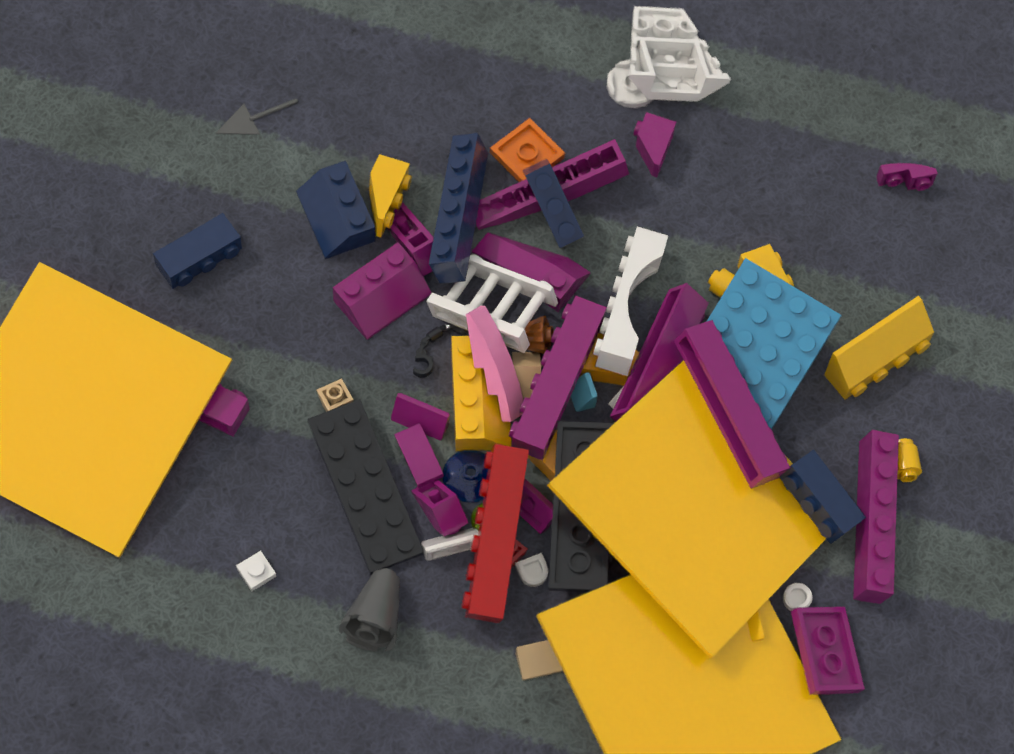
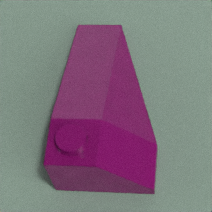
[472,232,591,313]

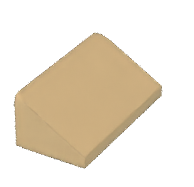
[516,640,563,681]

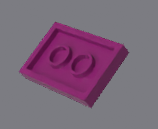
[791,607,865,695]

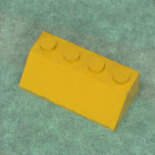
[824,296,934,400]
[451,336,511,451]

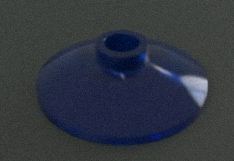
[442,450,488,503]

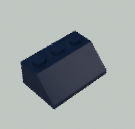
[296,160,376,259]

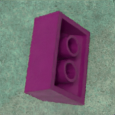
[333,242,432,340]

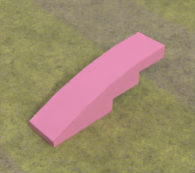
[466,306,523,422]

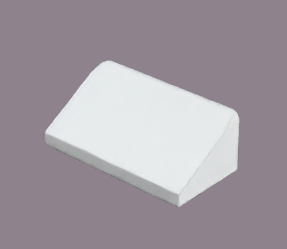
[421,528,478,561]

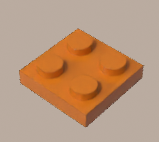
[490,118,565,182]

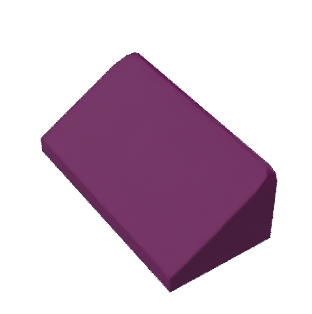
[391,393,450,441]

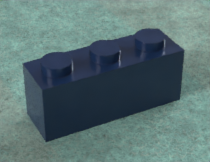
[522,159,584,248]
[153,213,242,289]
[779,449,866,544]

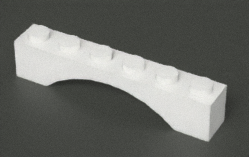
[593,227,668,376]

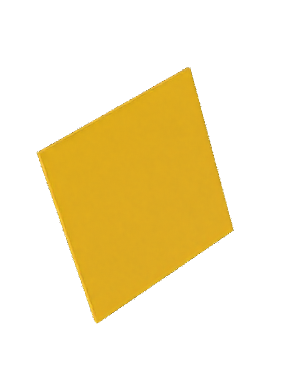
[0,262,233,558]
[547,360,826,659]
[536,575,841,754]

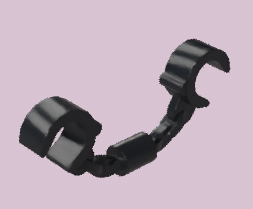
[413,324,468,378]

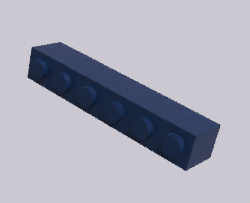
[429,133,488,284]

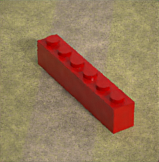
[462,444,529,623]

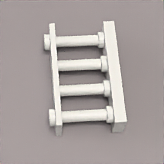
[427,254,558,353]

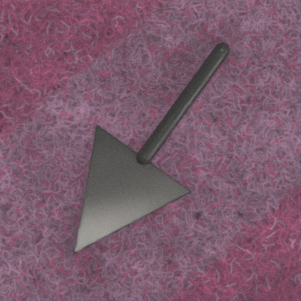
[216,99,298,135]

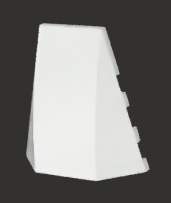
[629,6,731,101]

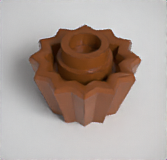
[525,315,554,354]

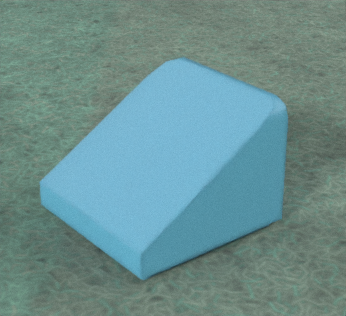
[571,372,598,412]

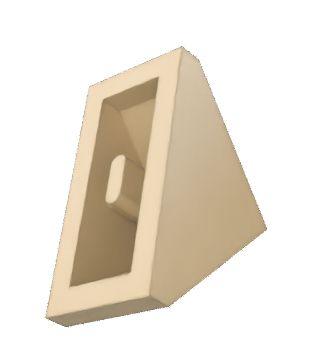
[512,352,541,400]

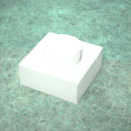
[236,551,276,591]

